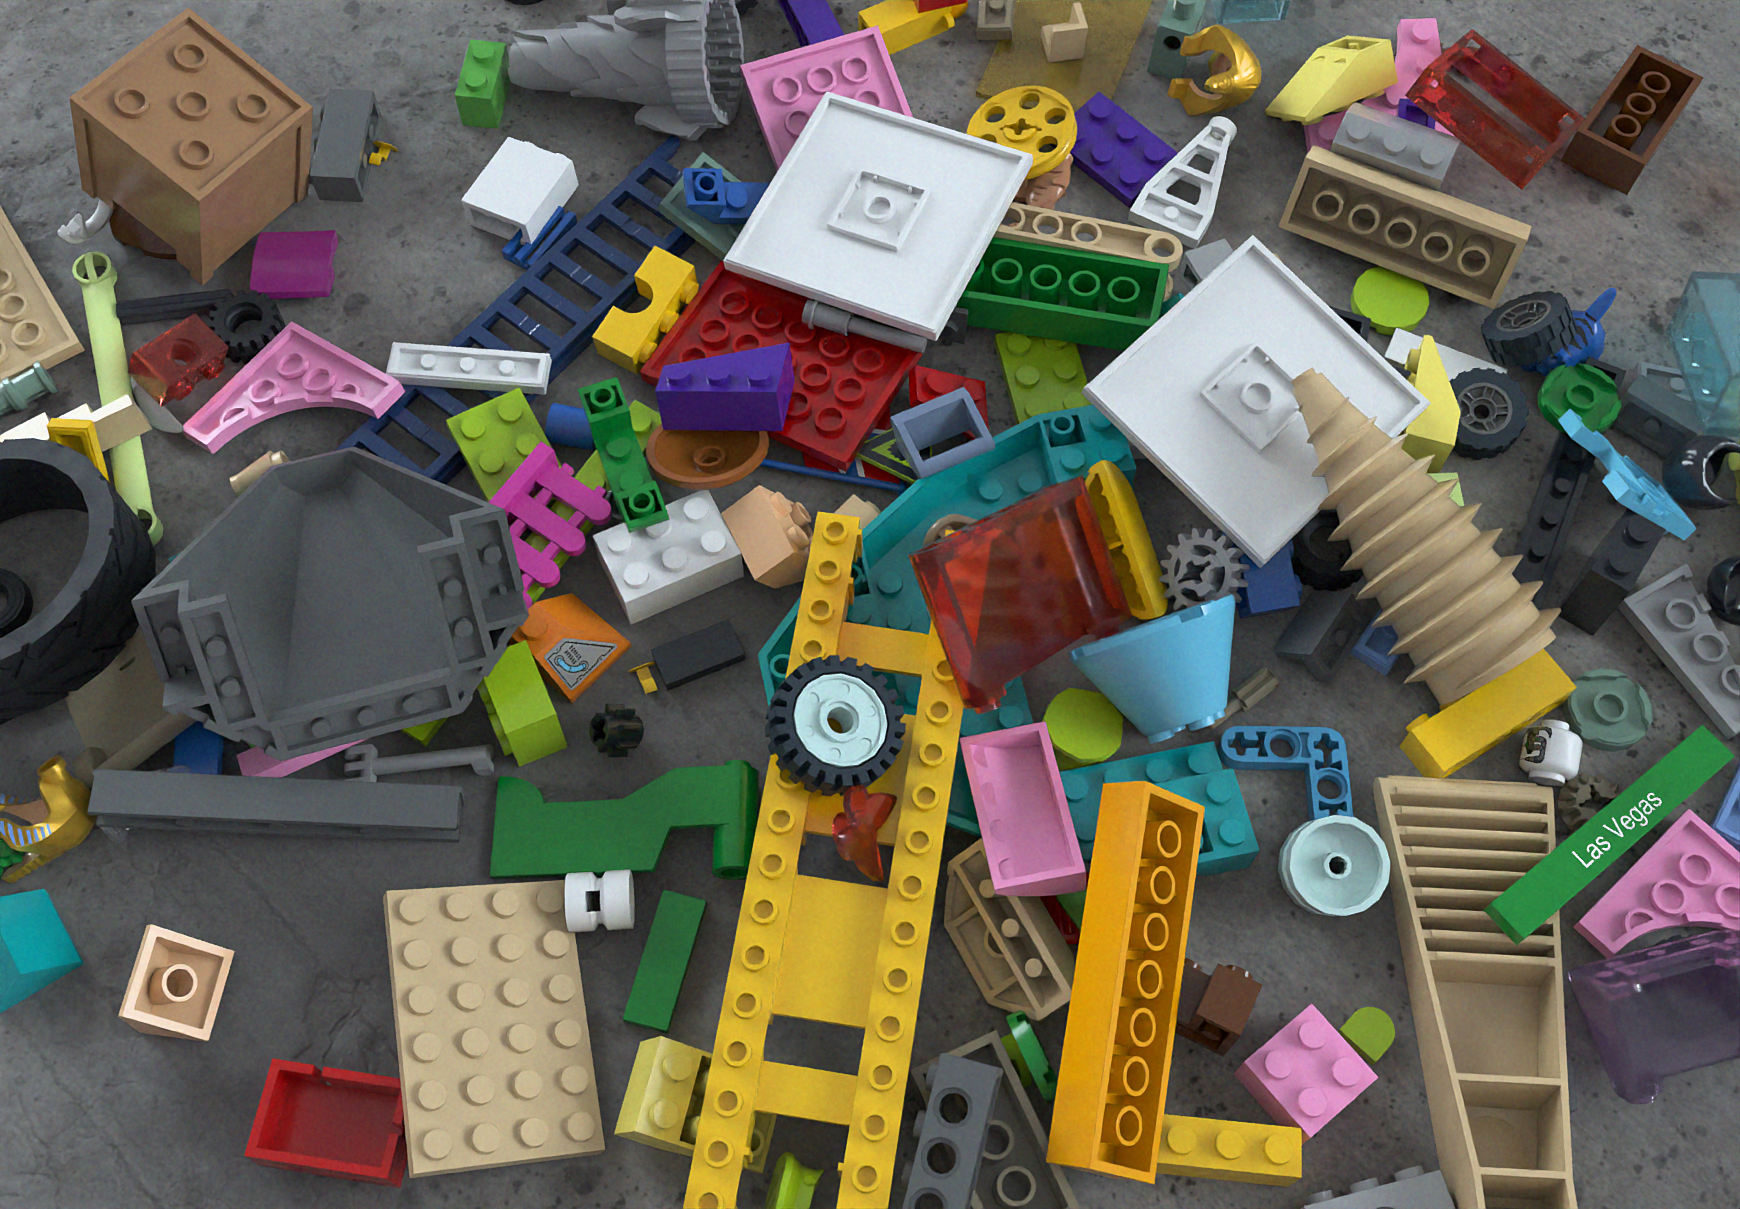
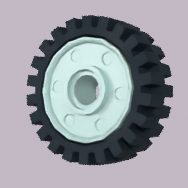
[765,655,906,796]

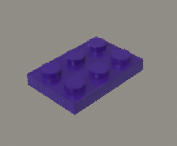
[1049,92,1178,208]

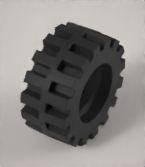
[208,290,286,364]

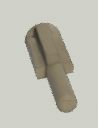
[1206,667,1279,730]

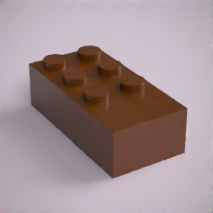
[1561,45,1704,195]

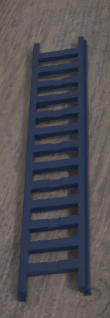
[334,135,740,485]

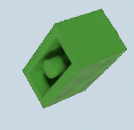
[455,39,511,129]

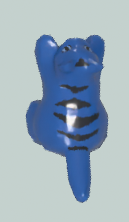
[1521,287,1617,376]

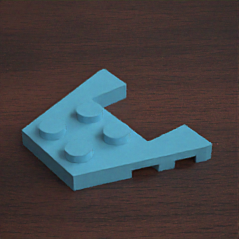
[1558,409,1697,540]

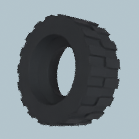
[1290,509,1364,591]

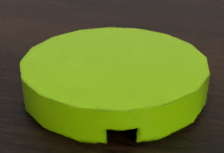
[1350,266,1429,335]

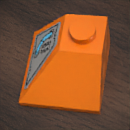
[509,593,631,703]

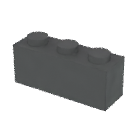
[309,89,382,202]

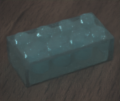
[1666,271,1740,437]

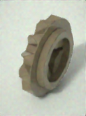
[1558,772,1621,833]

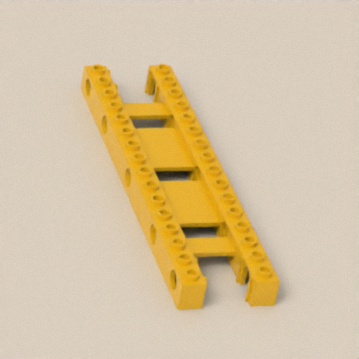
[683,511,989,1209]

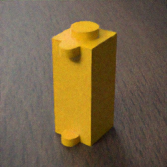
[858,0,955,55]

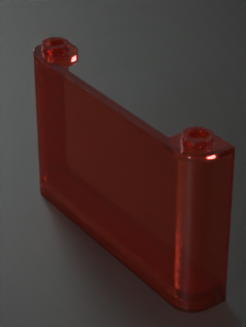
[908,475,1133,714]

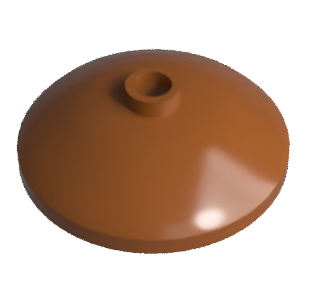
[646,423,769,490]

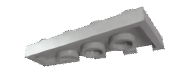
[1618,563,1740,740]

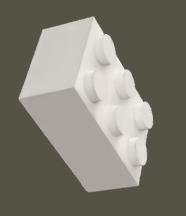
[593,490,744,625]

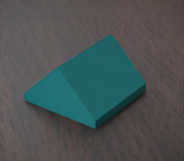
[0,889,84,1013]

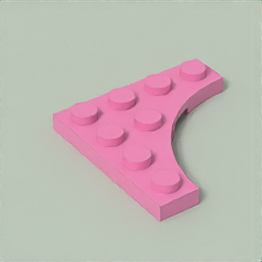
[1304,18,1454,154]
[182,321,405,454]
[1573,809,1740,959]

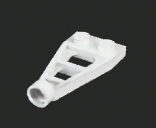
[1128,116,1237,249]

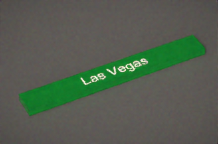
[1484,725,1735,945]

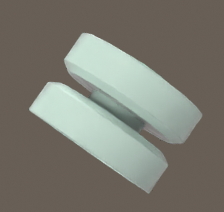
[1278,815,1391,916]

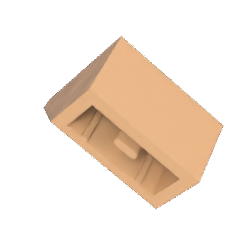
[721,485,813,589]

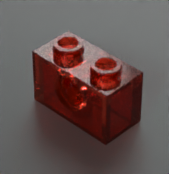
[128,313,229,407]

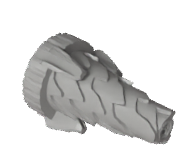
[507,0,744,140]

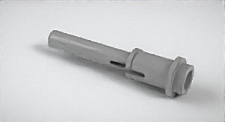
[802,299,927,353]

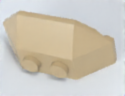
[944,838,1075,1021]

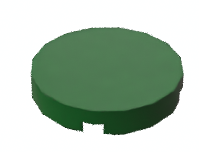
[1538,363,1621,434]
[1006,1010,1058,1103]

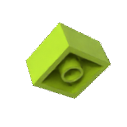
[477,640,568,767]

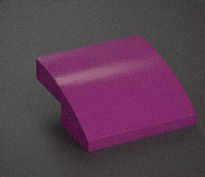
[250,230,338,299]

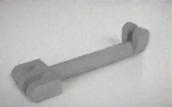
[344,744,494,782]

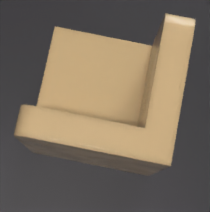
[1041,2,1088,63]

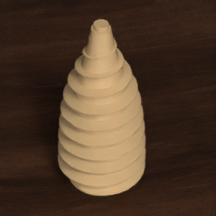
[1291,368,1561,705]

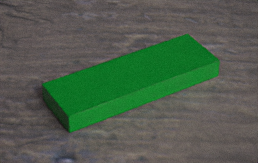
[623,890,707,1034]

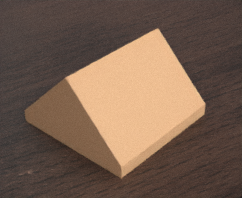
[118,924,235,1042]

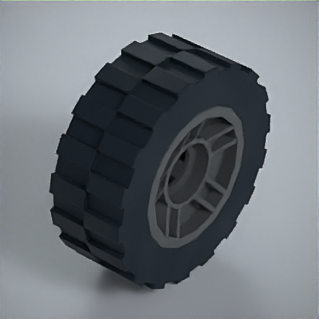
[1481,291,1577,367]
[1449,367,1529,460]

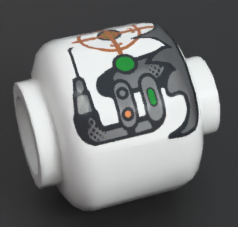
[1519,720,1583,786]

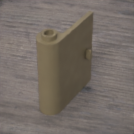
[64,629,198,790]

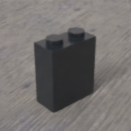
[1558,508,1666,636]

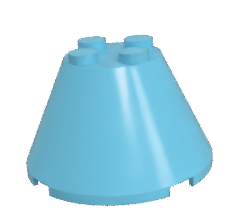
[1068,594,1235,744]

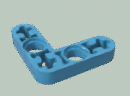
[1217,726,1354,821]

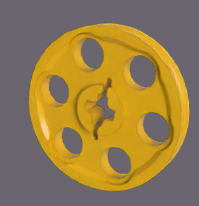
[967,86,1077,180]

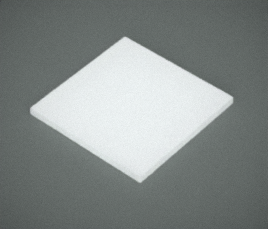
[723,91,1033,341]
[1082,235,1431,568]

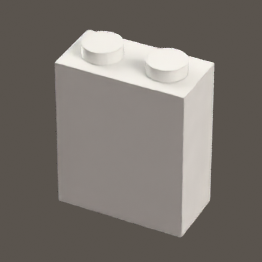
[461,137,579,245]

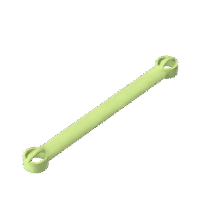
[72,252,163,546]

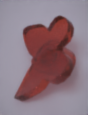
[832,785,897,882]

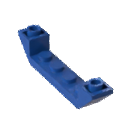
[682,168,770,224]

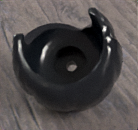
[1661,435,1740,510]

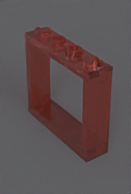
[1405,29,1585,190]

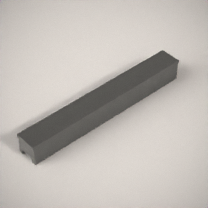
[87,769,465,843]

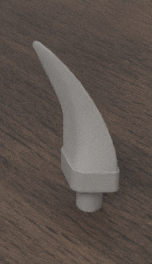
[130,356,184,433]

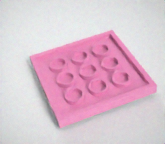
[740,26,913,171]

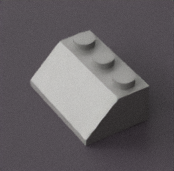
[1330,102,1461,191]

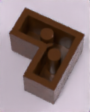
[1175,958,1262,1057]

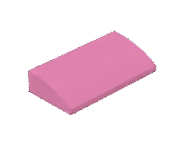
[959,722,1086,896]

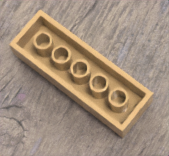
[1278,145,1531,309]

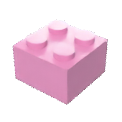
[1234,1004,1379,1144]

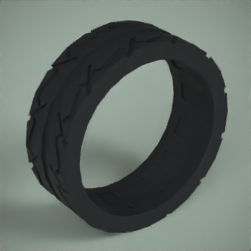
[0,438,156,719]

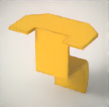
[369,141,398,166]
[628,661,658,694]

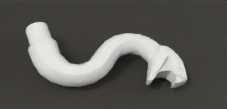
[58,199,113,244]

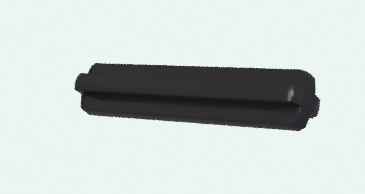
[116,289,234,324]

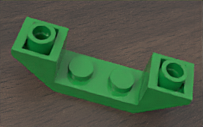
[577,377,670,533]

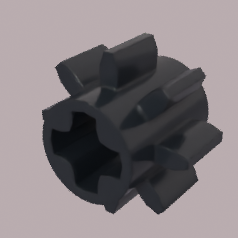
[589,703,644,758]

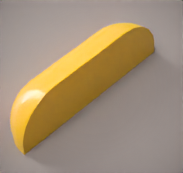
[1078,460,1168,619]

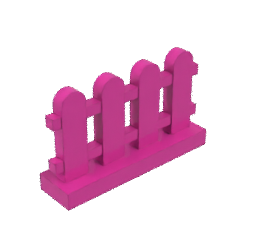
[488,442,612,609]

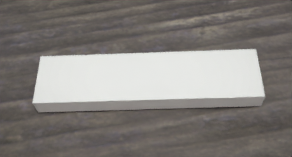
[386,342,552,395]

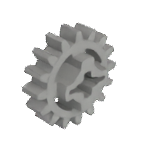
[1159,528,1249,610]

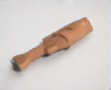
[1007,153,1073,227]

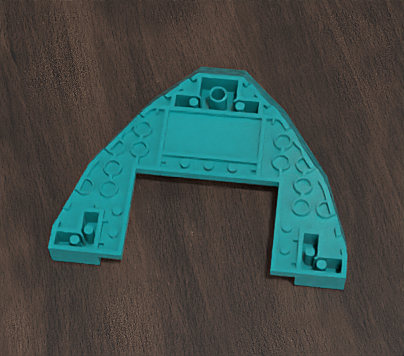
[758,405,1260,876]

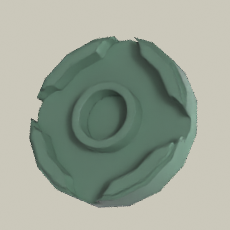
[1563,668,1653,752]

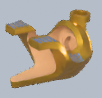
[1167,25,1261,116]
[0,755,97,883]

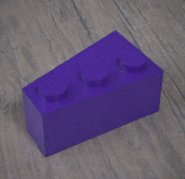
[655,343,795,431]

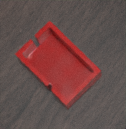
[244,1058,408,1188]

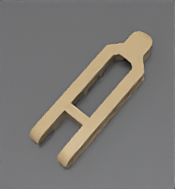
[993,202,1183,301]

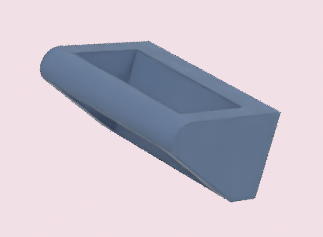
[890,387,995,480]

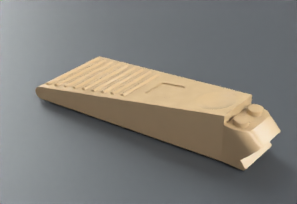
[1373,775,1578,1209]

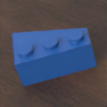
[1221,530,1302,619]

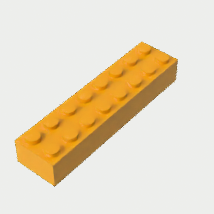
[1046,781,1205,1184]

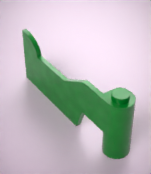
[490,760,759,880]

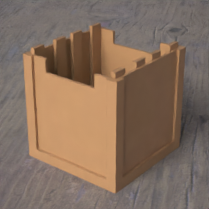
[69,8,313,286]

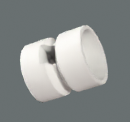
[565,869,635,933]

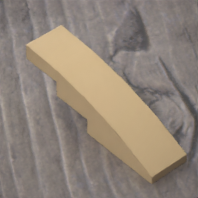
[0,394,152,451]

